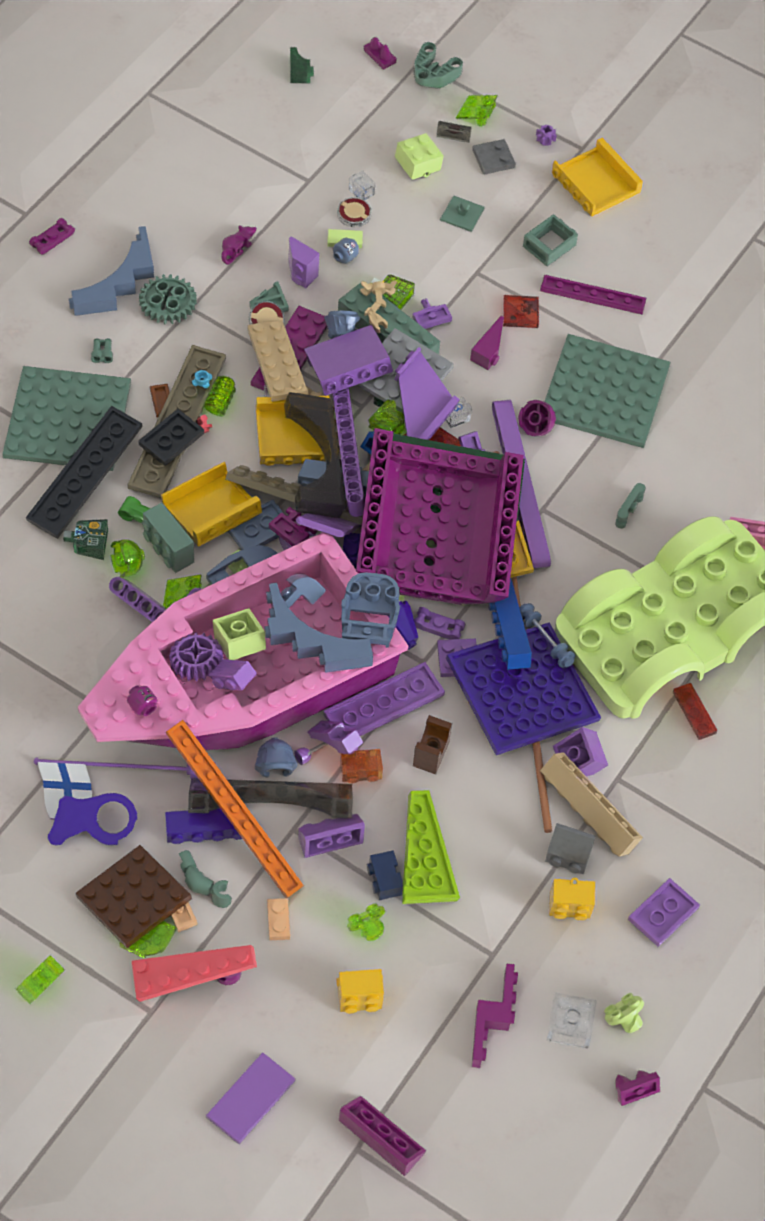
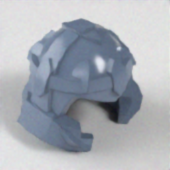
[324,311,360,339]
[255,737,298,778]

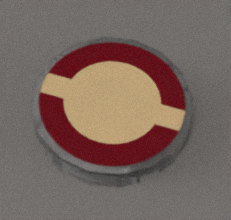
[337,197,372,227]
[249,301,285,325]

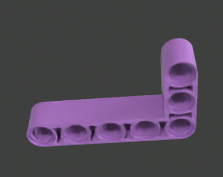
[109,577,201,622]

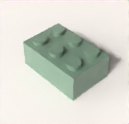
[142,503,194,573]

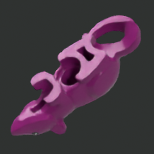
[221,225,257,265]

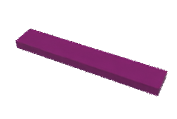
[540,274,647,315]

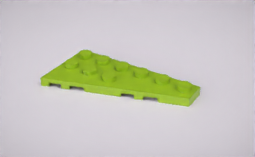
[402,790,460,904]

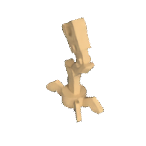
[360,281,397,333]

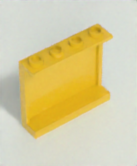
[552,137,643,217]
[255,396,335,466]
[161,462,262,547]

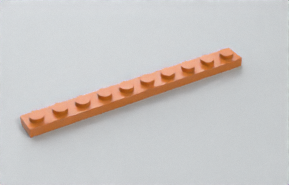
[165,720,304,898]

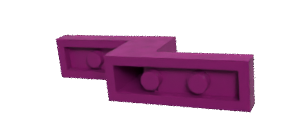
[472,963,518,1068]

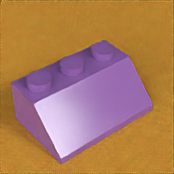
[298,814,365,858]

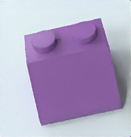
[288,236,319,288]
[553,727,608,776]

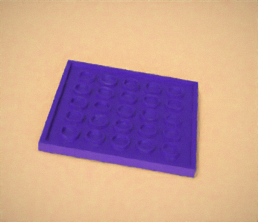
[446,622,601,755]

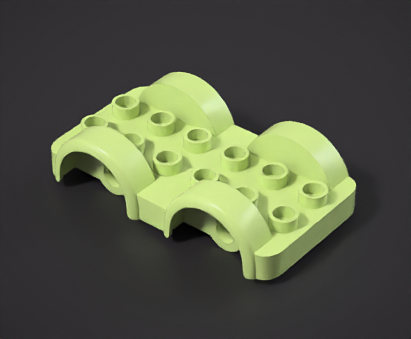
[555,516,765,718]

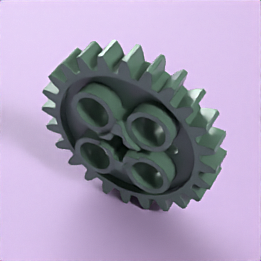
[139,274,197,324]

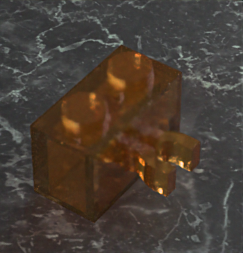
[340,749,383,783]

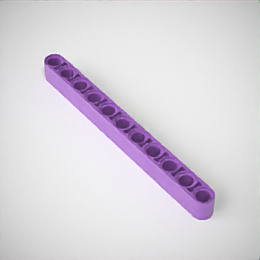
[333,388,365,517]
[492,400,551,569]

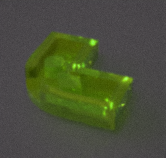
[119,921,176,958]

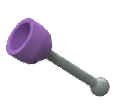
[294,742,328,765]

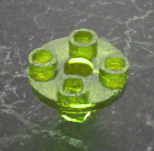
[347,903,386,941]

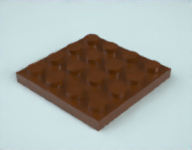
[75,845,192,948]

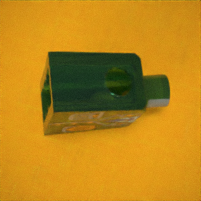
[63,519,109,560]

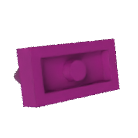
[364,37,397,70]
[615,1070,660,1106]

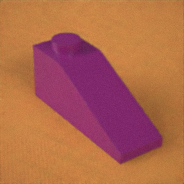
[470,316,504,370]

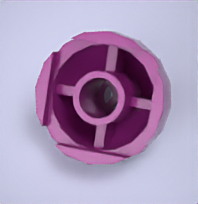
[518,400,556,437]

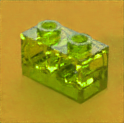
[15,955,65,1004]

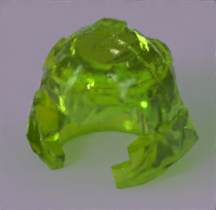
[368,399,405,435]

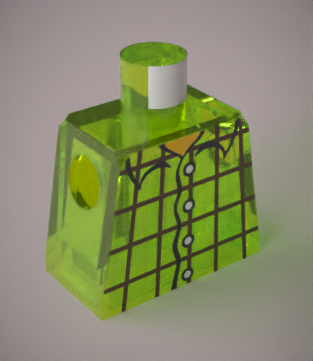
[371,274,415,310]

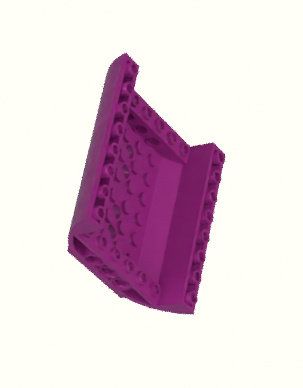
[356,428,524,605]

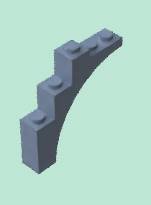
[264,583,373,673]

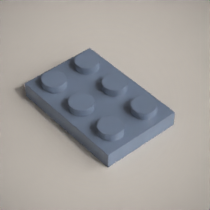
[228,500,284,550]

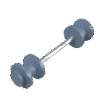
[519,603,575,668]

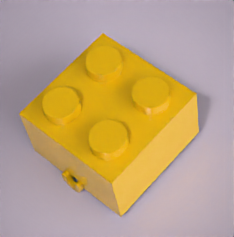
[549,878,595,920]
[336,969,384,1014]

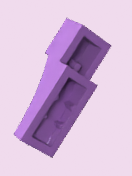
[308,720,363,755]

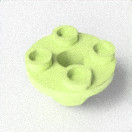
[604,993,644,1033]

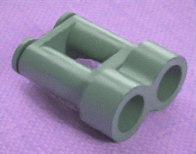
[91,338,113,363]

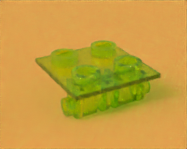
[456,95,498,126]
[163,574,202,609]

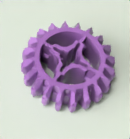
[169,632,224,682]

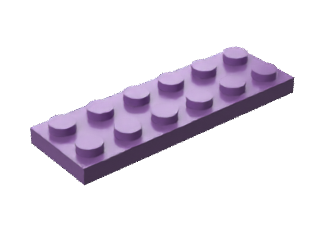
[323,662,445,736]

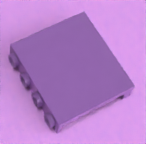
[304,325,393,396]

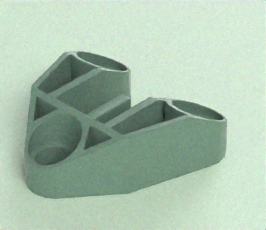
[414,42,463,88]

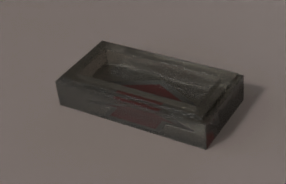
[437,121,472,143]

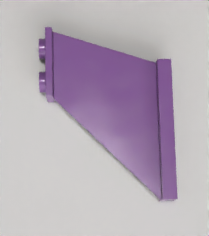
[394,347,460,440]

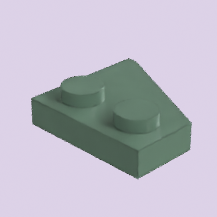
[249,281,289,313]

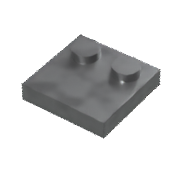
[472,139,516,175]

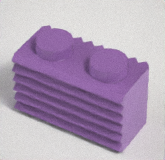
[209,659,257,691]

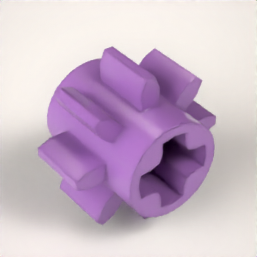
[536,125,557,146]

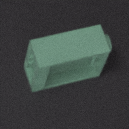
[523,214,578,266]

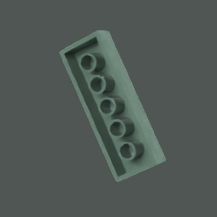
[338,281,440,354]

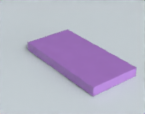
[206,1052,295,1144]

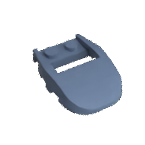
[206,545,278,585]
[341,573,400,648]

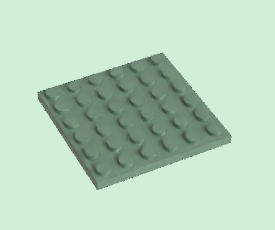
[544,334,671,448]
[2,366,131,471]

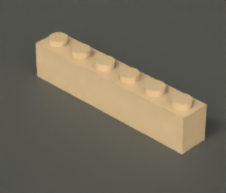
[540,752,643,857]

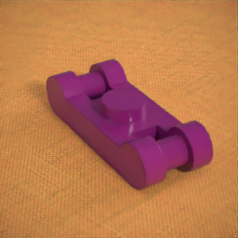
[29,218,75,255]

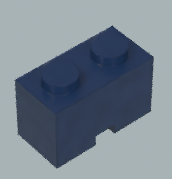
[367,850,403,900]

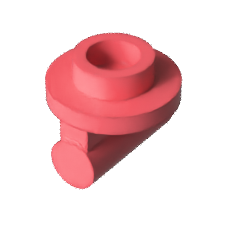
[197,415,212,433]

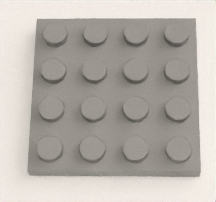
[357,328,454,413]

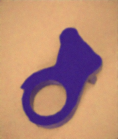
[48,793,137,845]

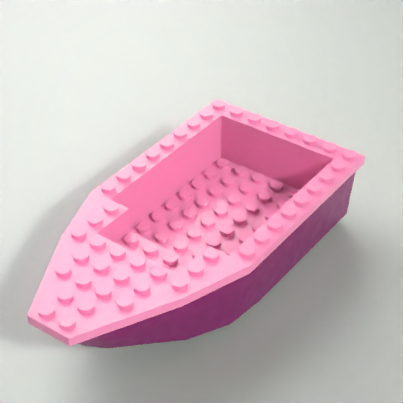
[78,532,408,750]

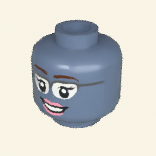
[333,238,359,264]

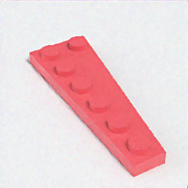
[131,945,257,1002]

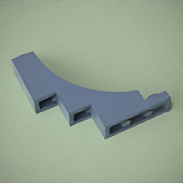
[69,226,154,316]

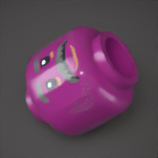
[127,685,158,716]

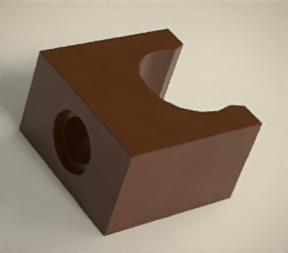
[413,715,452,775]

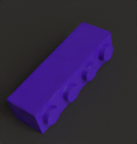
[165,806,247,844]

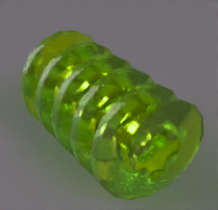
[204,376,236,417]

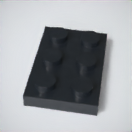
[138,409,204,466]

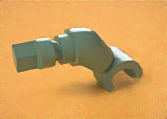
[179,850,232,908]

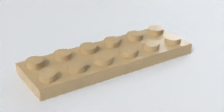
[247,320,308,402]

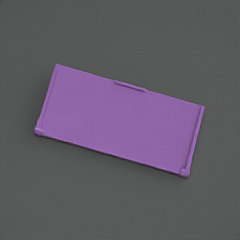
[296,510,362,537]

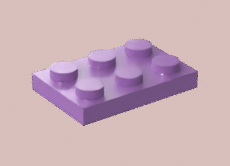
[628,878,700,947]

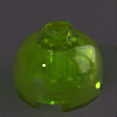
[110,539,145,578]

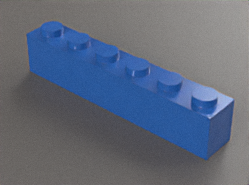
[488,578,532,670]

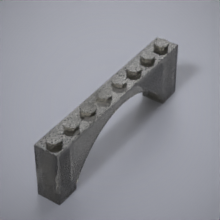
[284,392,347,518]
[188,778,353,818]

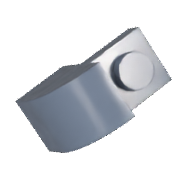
[281,574,326,608]

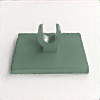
[440,195,485,232]

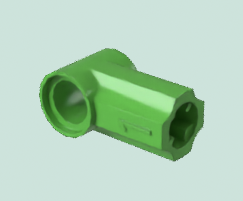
[118,496,151,523]

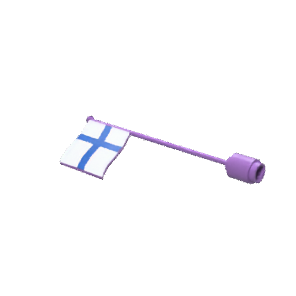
[34,757,216,822]

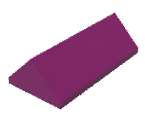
[339,1096,426,1176]

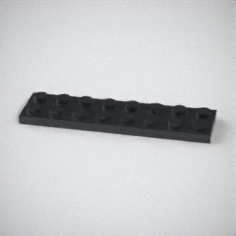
[26,406,143,539]

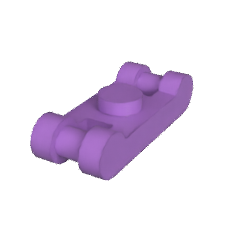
[414,607,466,640]

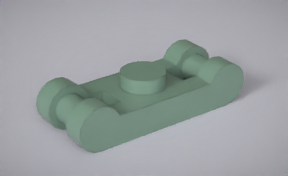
[615,483,646,529]

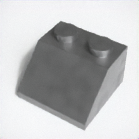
[545,823,596,874]

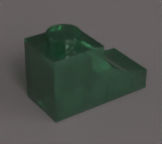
[290,47,314,83]

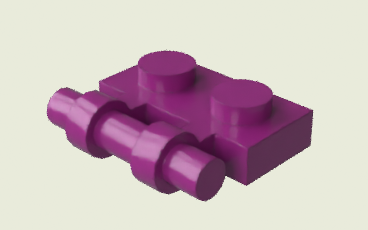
[269,507,318,546]

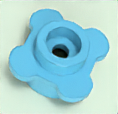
[192,370,212,388]

